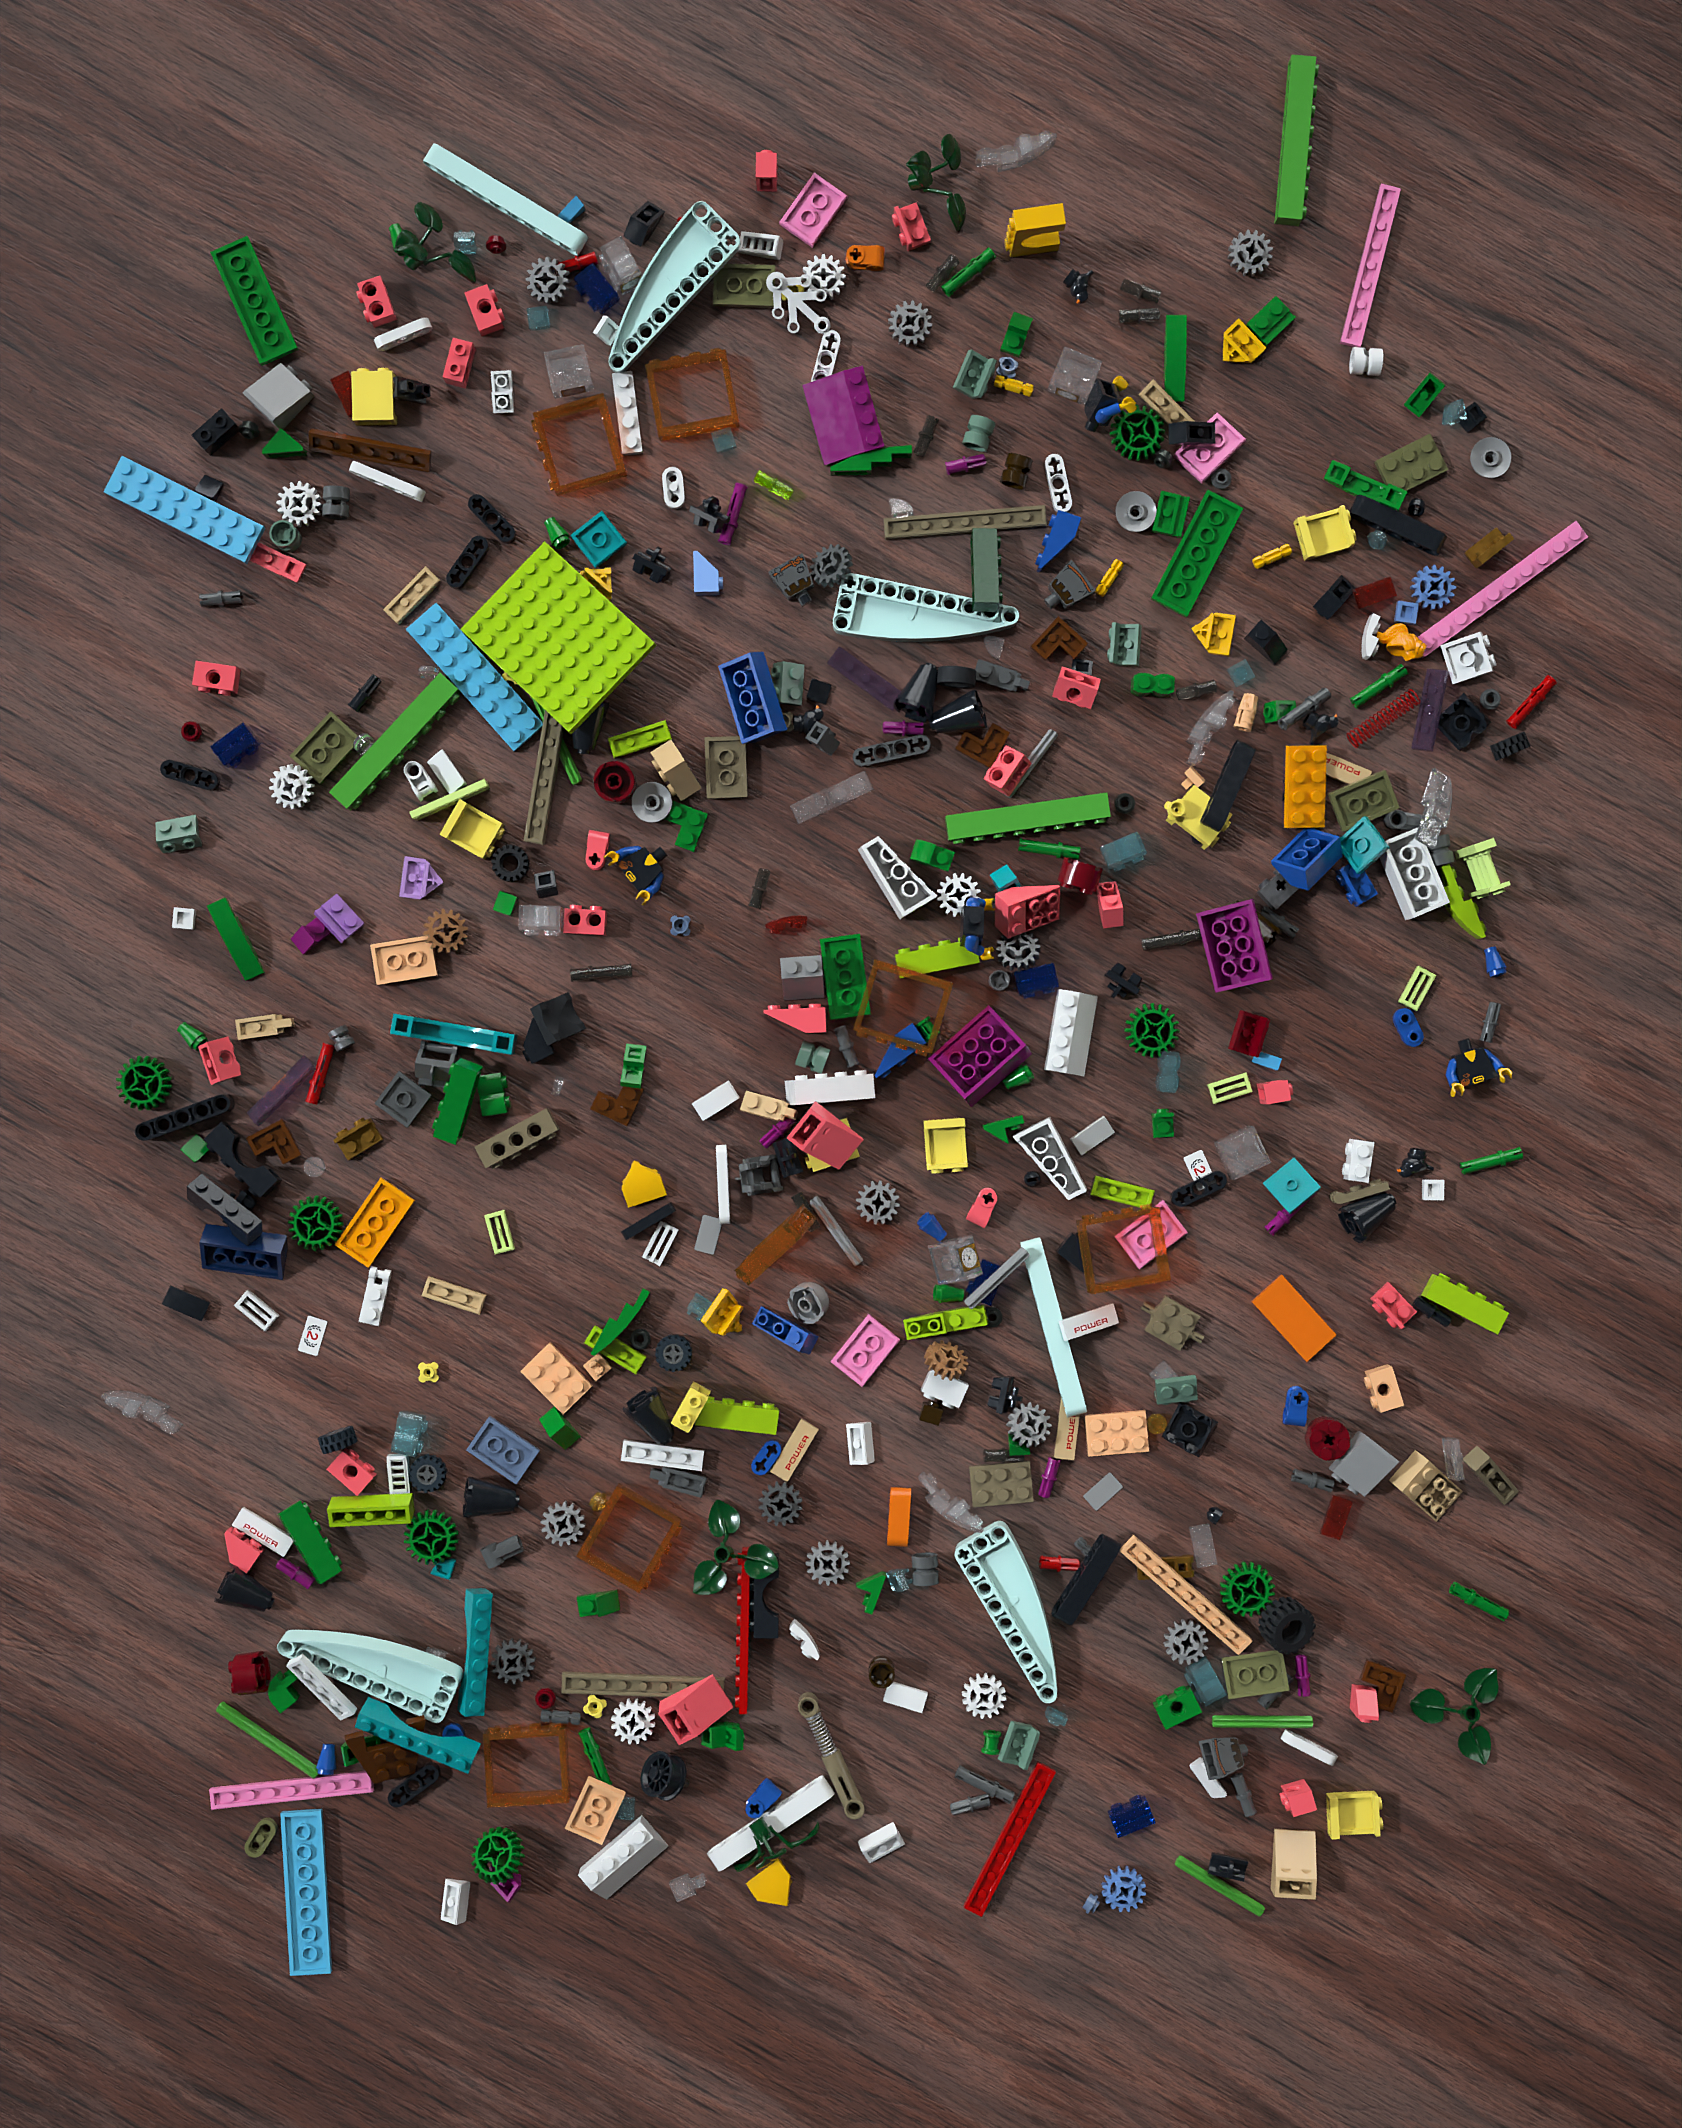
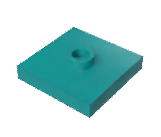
[570,511,627,569]
[1340,816,1390,874]
[1263,1158,1321,1214]

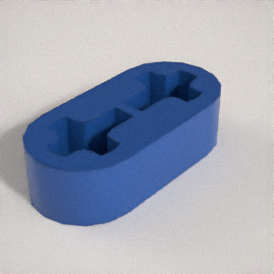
[751,1439,781,1475]

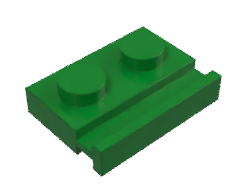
[1246,296,1296,347]
[1152,491,1190,538]

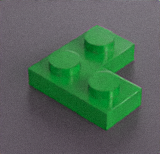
[664,801,708,852]

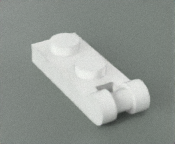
[359,1266,392,1326]

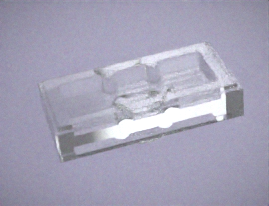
[1442,1437,1465,1481]
[1189,1523,1217,1568]

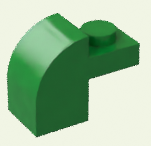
[909,840,955,872]
[268,1669,300,1714]
[701,1722,745,1751]

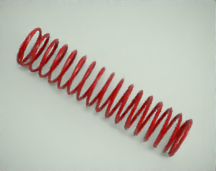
[1347,689,1420,748]

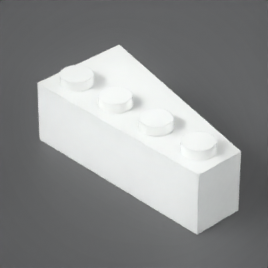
[858,836,937,919]
[785,1070,875,1105]
[1013,1117,1087,1200]

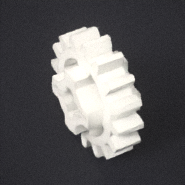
[802,254,846,301]
[276,481,323,527]
[269,764,315,809]
[937,873,981,917]
[962,1673,1006,1719]
[611,1698,655,1744]

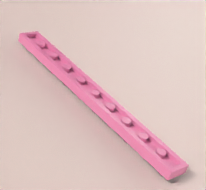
[1418,521,1588,658]

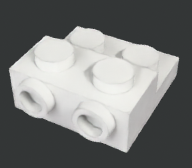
[1440,632,1496,685]

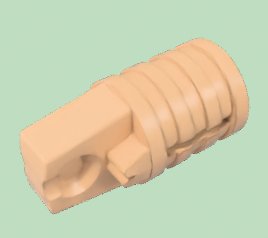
[1233,693,1258,732]

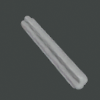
[1004,729,1058,798]
[810,1196,863,1266]
[964,1247,1030,1309]

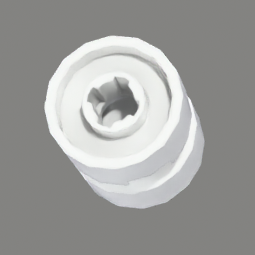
[1349,347,1383,376]

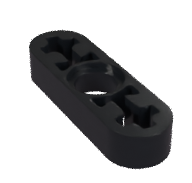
[468,494,516,544]
[446,536,489,589]
[160,760,220,791]
[1170,1171,1227,1207]
[621,1202,676,1240]
[388,1762,440,1808]

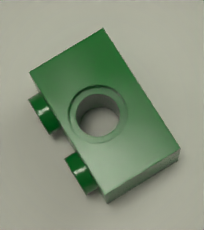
[1153,1685,1202,1730]

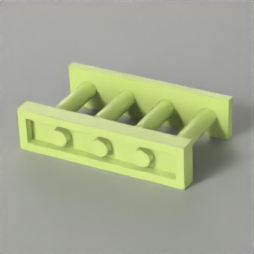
[1454,838,1510,899]

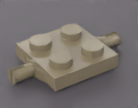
[1140,1295,1204,1351]

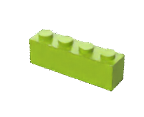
[895,938,980,979]
[1421,1273,1509,1334]
[694,1396,779,1435]
[327,1493,415,1527]

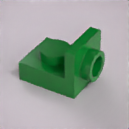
[1263,700,1296,724]
[1151,1108,1174,1138]

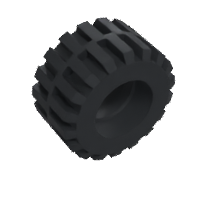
[1258,1597,1316,1655]

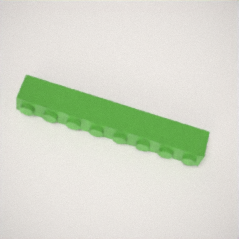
[1274,55,1319,226]
[329,673,461,811]
[945,793,1111,844]

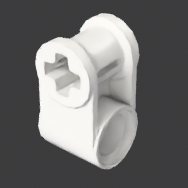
[404,761,438,802]

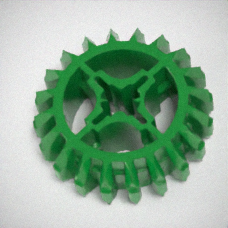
[1109,405,1165,461]
[1124,1003,1180,1058]
[116,1056,172,1111]
[288,1195,344,1251]
[404,1509,459,1565]
[1220,1561,1275,1617]
[470,1827,525,1885]

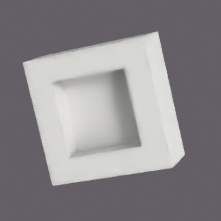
[593,316,619,346]
[172,907,196,930]
[1422,1179,1444,1200]

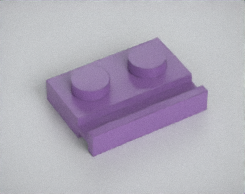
[314,894,364,944]

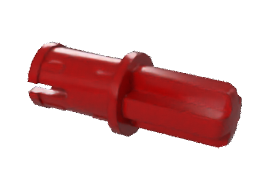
[558,251,598,272]
[1039,1555,1080,1572]

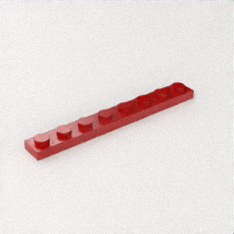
[735,1547,750,1714]
[963,1761,1056,1917]

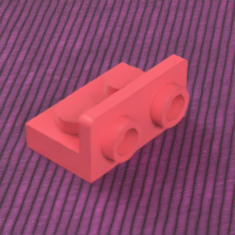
[891,202,931,251]
[1370,1282,1417,1330]

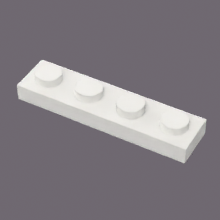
[612,371,643,456]
[621,1439,704,1471]
[286,1654,357,1721]

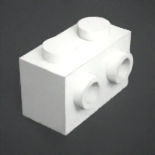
[1342,1139,1374,1183]

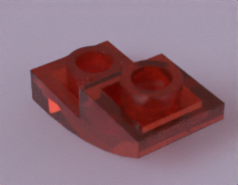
[765,916,808,934]

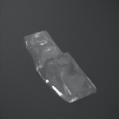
[975,131,1057,172]
[1186,690,1235,767]
[1415,768,1452,848]
[790,771,874,824]
[101,1390,183,1434]
[918,1471,984,1533]

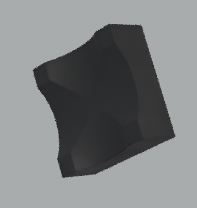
[530,992,586,1046]

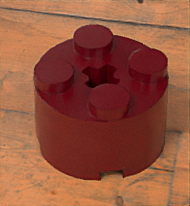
[593,761,636,804]
[1057,857,1103,895]
[1305,1416,1350,1461]
[228,1651,271,1696]

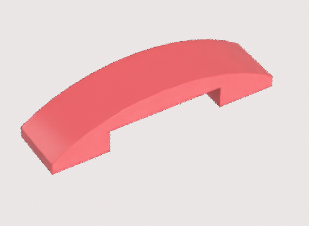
[249,542,307,583]

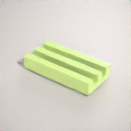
[1398,966,1436,1011]
[1207,1072,1253,1104]
[484,1210,515,1254]

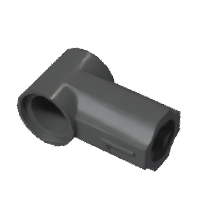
[1384,810,1428,833]
[480,1535,524,1569]

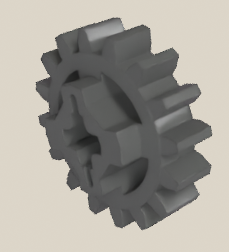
[809,544,853,588]
[996,932,1040,972]
[759,1481,802,1526]
[491,1638,536,1684]

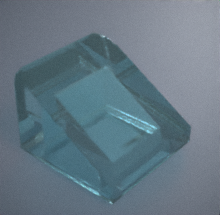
[1442,399,1467,425]

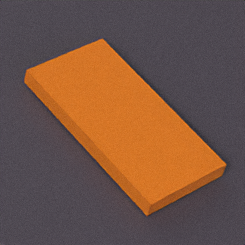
[1251,1274,1336,1362]

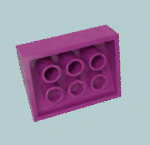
[802,365,884,466]
[1196,899,1273,993]
[928,1005,1032,1107]

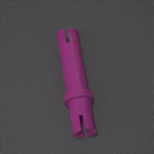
[718,483,748,546]
[1264,1193,1317,1236]

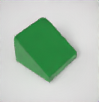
[493,891,519,917]
[180,1134,209,1163]
[1008,1434,1030,1456]

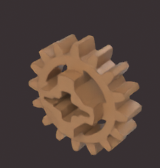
[423,909,468,954]
[924,1340,969,1381]

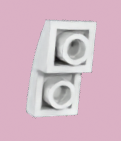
[491,370,514,413]
[1362,613,1381,660]
[692,1080,740,1120]
[789,1619,820,1660]

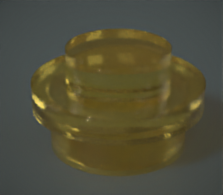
[1147,1413,1167,1434]
[589,1492,608,1512]

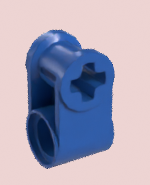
[1283,1386,1309,1427]
[745,1778,782,1819]

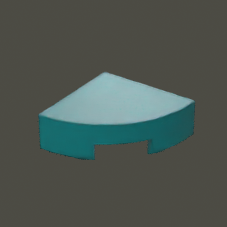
[430,1558,457,1580]

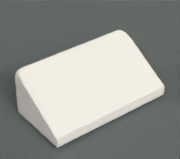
[427,750,467,794]
[1070,1116,1115,1156]
[846,1422,875,1465]
[1189,1757,1227,1798]
[858,1822,905,1863]
[441,1879,470,1925]

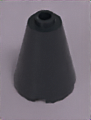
[893,663,938,722]
[929,690,987,733]
[572,701,609,754]
[1338,1192,1397,1243]
[623,1387,674,1445]
[463,1477,519,1518]
[214,1564,275,1612]

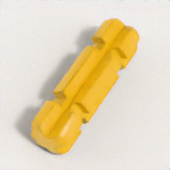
[994,375,1034,396]
[1252,544,1292,569]
[1095,559,1124,597]

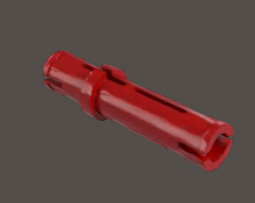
[1506,675,1557,729]
[305,1043,335,1105]

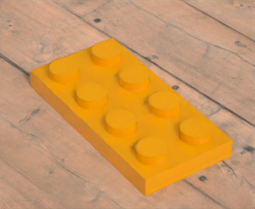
[1284,745,1327,828]
[335,1177,415,1268]

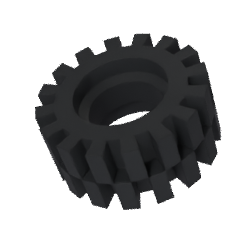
[1490,731,1531,761]
[491,844,530,882]

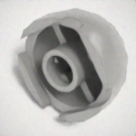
[787,1282,829,1324]

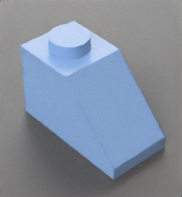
[693,551,723,596]

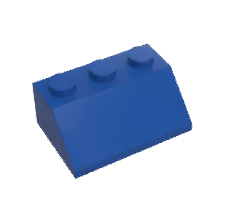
[1271,828,1343,891]

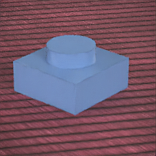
[1394,601,1419,625]

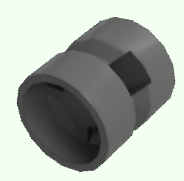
[322,485,350,520]
[1424,834,1455,867]
[911,1552,939,1586]

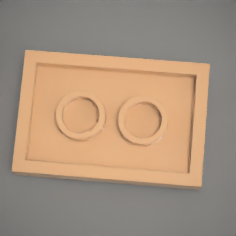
[370,936,438,985]
[520,1342,593,1414]
[1084,1410,1149,1457]
[565,1776,626,1845]

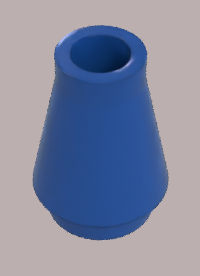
[1484,946,1507,978]
[917,1212,947,1242]
[316,1744,337,1775]

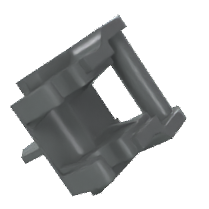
[415,1040,459,1089]
[735,1154,784,1196]

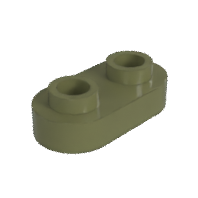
[245,1818,277,1858]

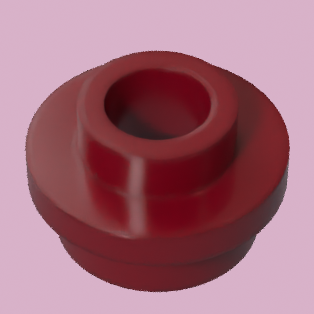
[486,235,506,254]
[181,721,202,742]
[535,1688,556,1709]

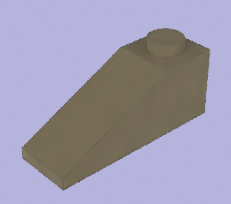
[1462,1446,1519,1505]

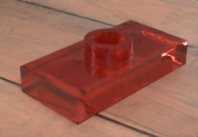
[330,371,352,418]
[1352,576,1397,609]
[1320,1494,1353,1540]

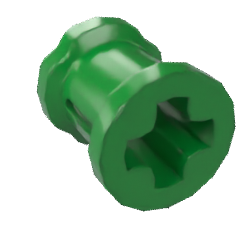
[915,1016,940,1042]
[981,1730,1002,1755]

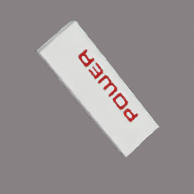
[1059,1304,1119,1341]
[232,1507,293,1557]

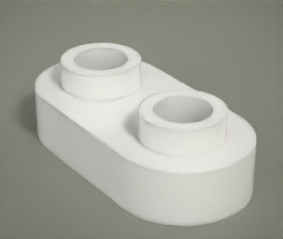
[662,467,685,509]

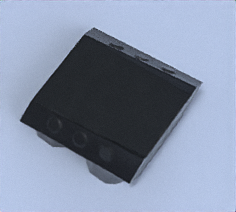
[1433,693,1491,751]
[1162,1402,1218,1457]

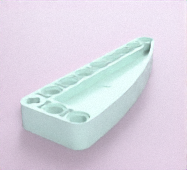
[608,201,741,373]
[833,573,1019,642]
[955,1521,1057,1703]
[277,1630,464,1723]

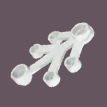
[766,272,830,334]

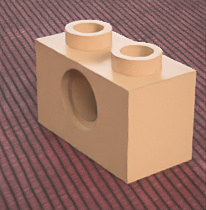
[1364,1364,1404,1413]

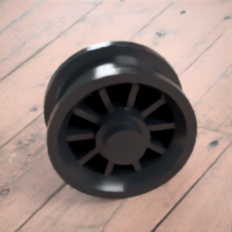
[640,1751,690,1801]

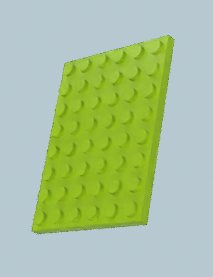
[460,541,657,734]

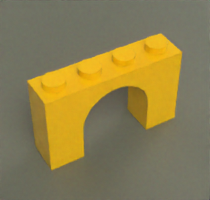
[1005,203,1066,257]

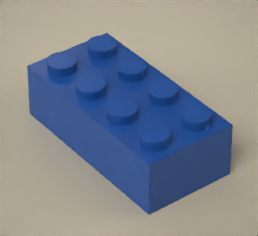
[718,652,787,744]

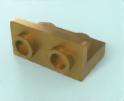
[1465,528,1514,569]
[333,1117,383,1160]

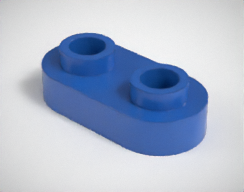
[1393,1008,1424,1047]

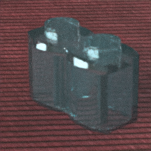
[1099,831,1147,872]
[1155,1051,1181,1093]
[391,1410,428,1457]
[1184,1656,1227,1706]

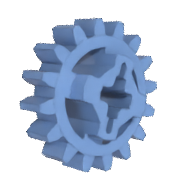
[1410,565,1456,610]
[1101,1866,1146,1912]

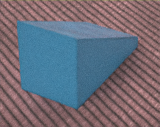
[558,196,585,223]
[1252,1052,1282,1071]

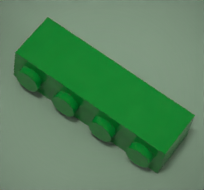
[432,1058,483,1145]
[277,1501,343,1584]

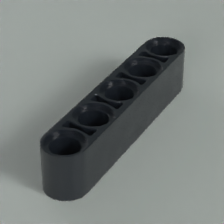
[1349,495,1447,556]
[1200,739,1256,832]
[135,1094,235,1141]
[1051,1534,1121,1626]

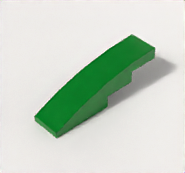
[1163,315,1187,402]
[830,445,912,476]
[207,897,265,981]
[591,1289,650,1356]

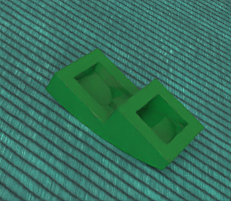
[620,1043,647,1089]

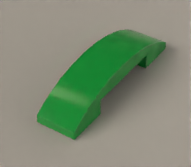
[1324,460,1408,511]

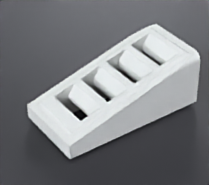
[738,231,783,260]
[387,1453,411,1494]

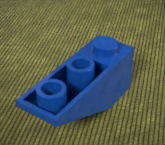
[1035,510,1081,572]
[874,1023,926,1079]
[752,1306,819,1355]

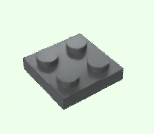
[374,1071,432,1128]

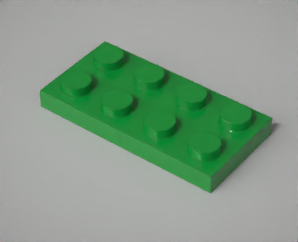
[820,934,871,1020]

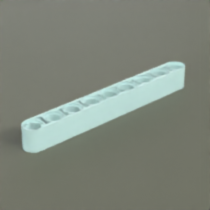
[423,143,589,256]
[1020,1237,1087,1418]

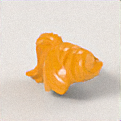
[1376,623,1427,661]

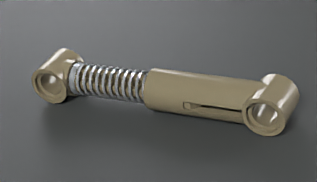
[798,1692,865,1820]

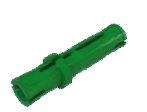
[941,247,996,297]
[1350,664,1408,709]
[1018,838,1080,860]
[1460,1147,1523,1175]
[1449,1582,1509,1621]
[578,1727,612,1785]

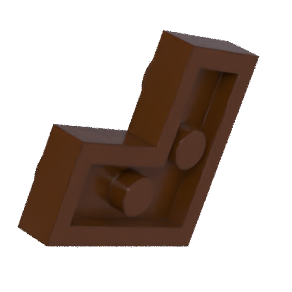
[1030,616,1088,661]
[955,723,1010,768]
[590,1086,644,1126]
[246,1119,303,1164]
[1360,1659,1406,1713]

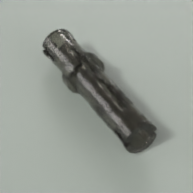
[1141,928,1203,951]
[570,964,632,982]

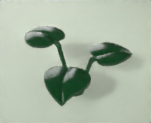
[906,134,966,232]
[394,202,476,284]
[693,1500,779,1595]
[1410,1668,1499,1764]
[733,1817,820,1872]

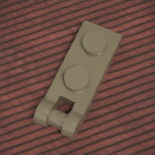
[1329,1178,1390,1204]

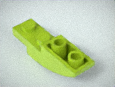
[1437,864,1486,939]
[903,1304,989,1340]

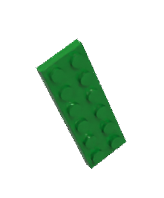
[210,236,299,366]
[1151,490,1244,618]

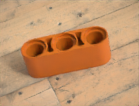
[887,1487,911,1547]

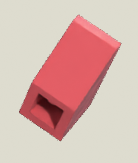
[1097,881,1124,928]
[224,1527,265,1574]
[1350,1684,1379,1723]

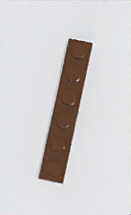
[309,428,431,472]

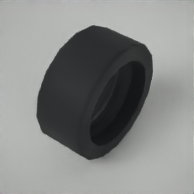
[937,666,976,688]

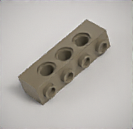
[474,1108,560,1170]

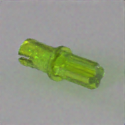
[754,470,794,500]

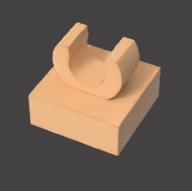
[1181,766,1205,790]
[583,1352,612,1381]

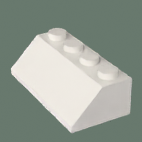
[1379,827,1450,920]
[1044,989,1098,1076]
[578,1815,668,1900]

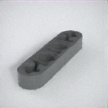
[853,735,930,767]

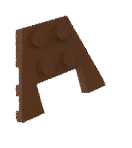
[344,1715,425,1784]

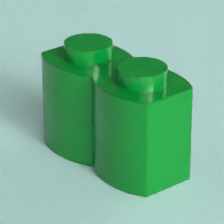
[1131,673,1175,698]
[477,1072,511,1116]

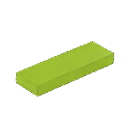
[608,720,672,759]
[1090,1175,1155,1210]
[584,1325,647,1374]

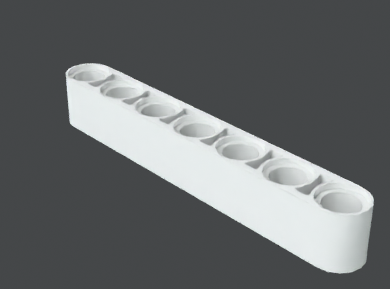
[707,1775,835,1871]

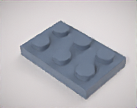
[466,1416,540,1484]

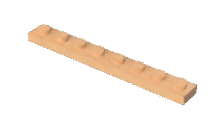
[1120,1535,1252,1655]

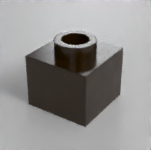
[919,1400,943,1426]

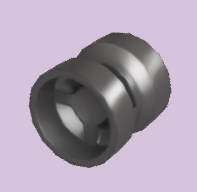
[988,970,1010,991]
[328,1025,355,1052]

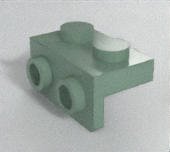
[953,350,997,399]
[1107,622,1142,666]
[771,661,804,706]
[155,815,202,853]
[1154,1375,1198,1405]
[998,1721,1040,1770]

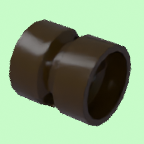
[1000,453,1033,490]
[868,1655,895,1689]

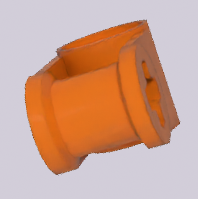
[845,245,885,271]

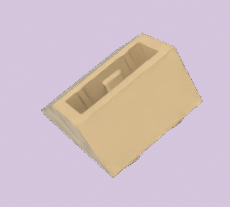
[1389,1450,1463,1522]
[1271,1828,1317,1900]

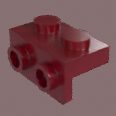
[1228,1010,1270,1058]

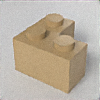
[650,740,701,801]

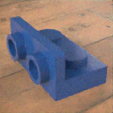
[1335,863,1378,907]

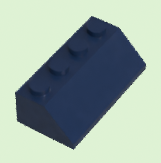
[199,1224,288,1280]

